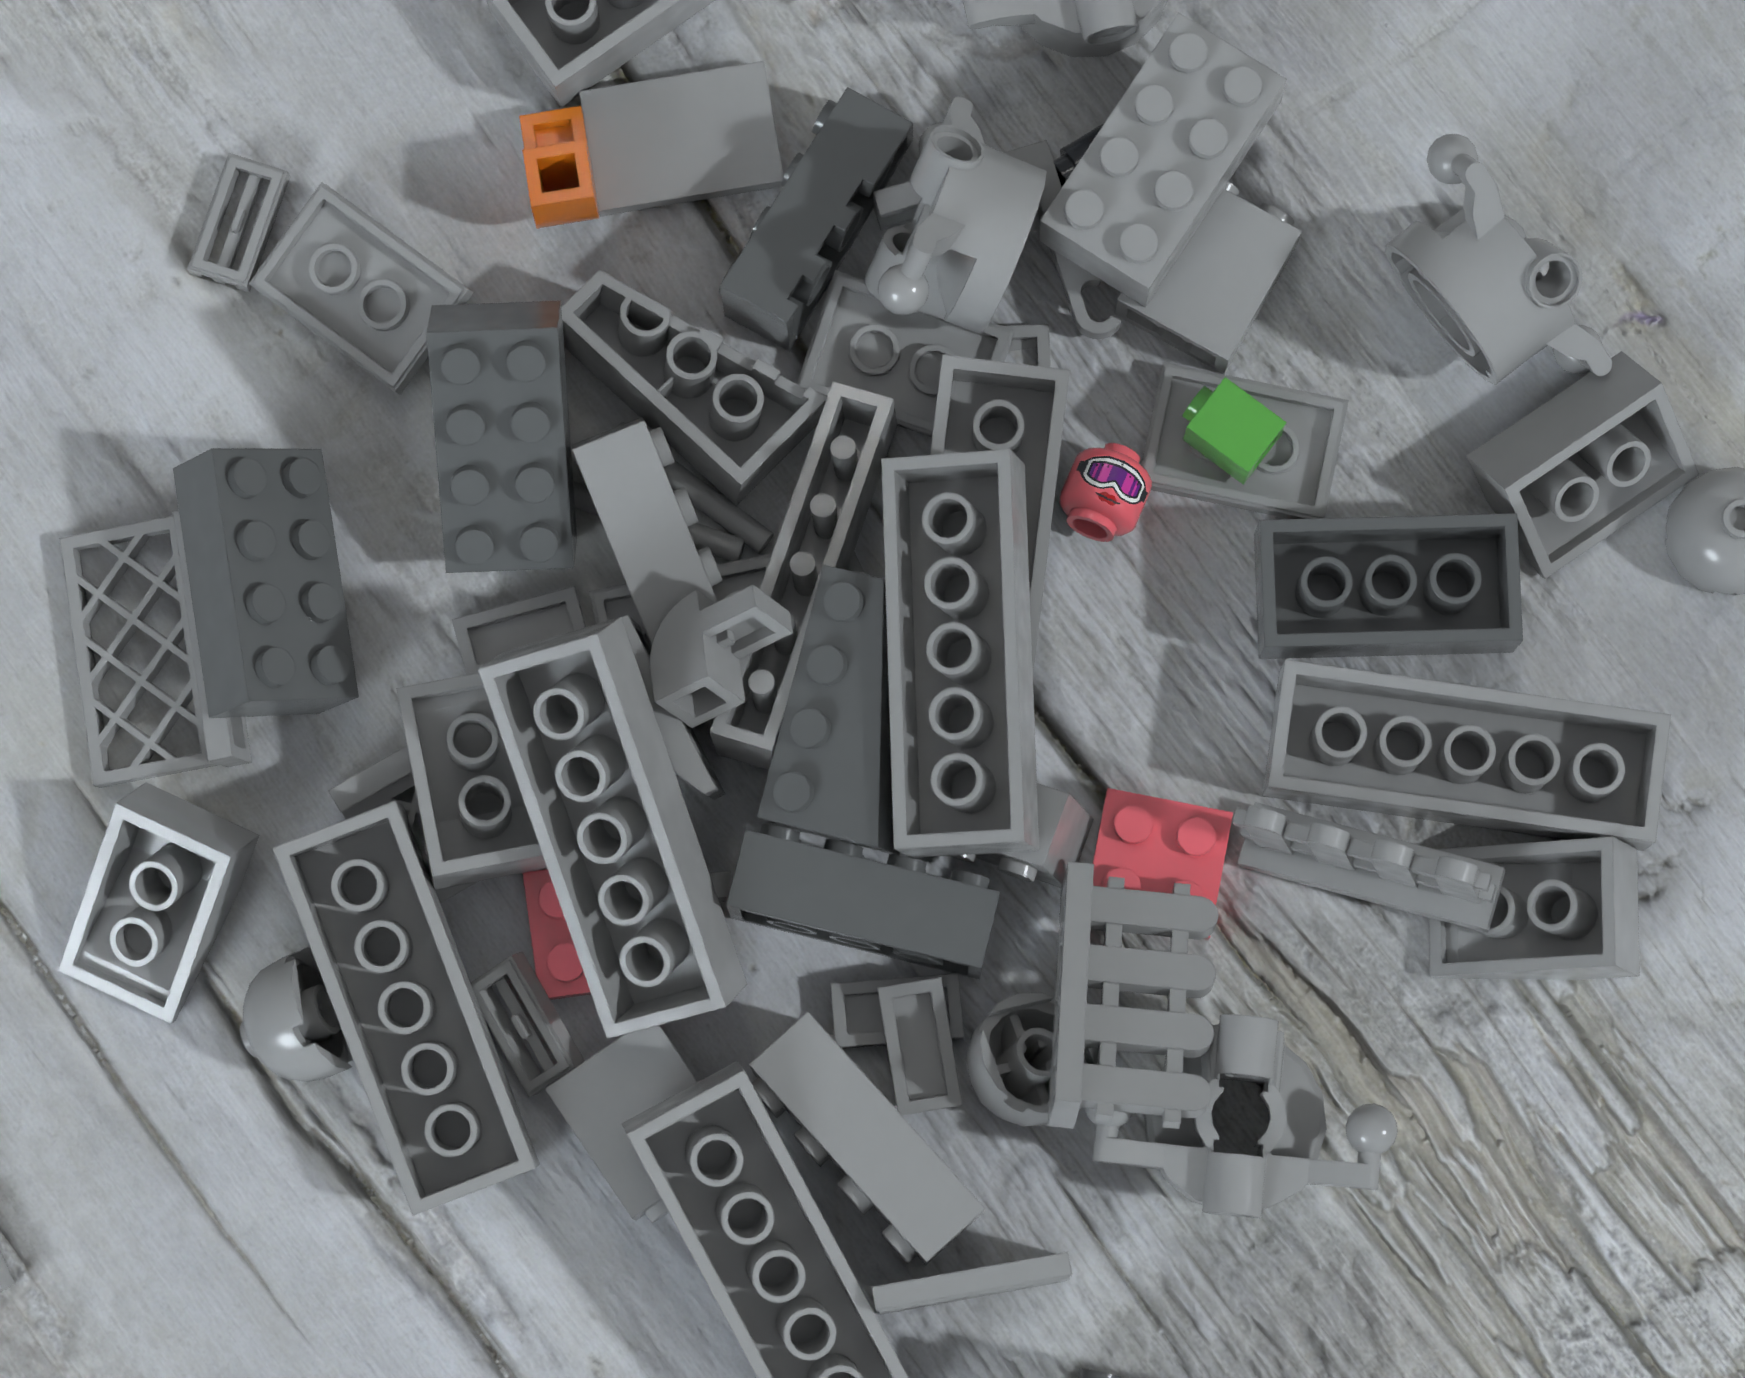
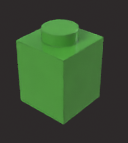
[1182,377,1287,485]

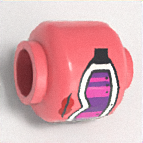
[1059,443,1152,542]

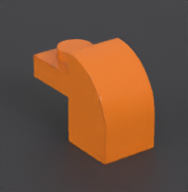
[519,106,599,229]

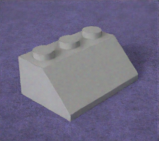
[1467,351,1699,579]

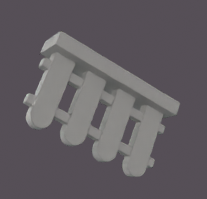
[1232,802,1506,933]
[1048,861,1219,1129]

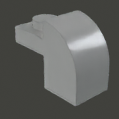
[650,585,793,728]

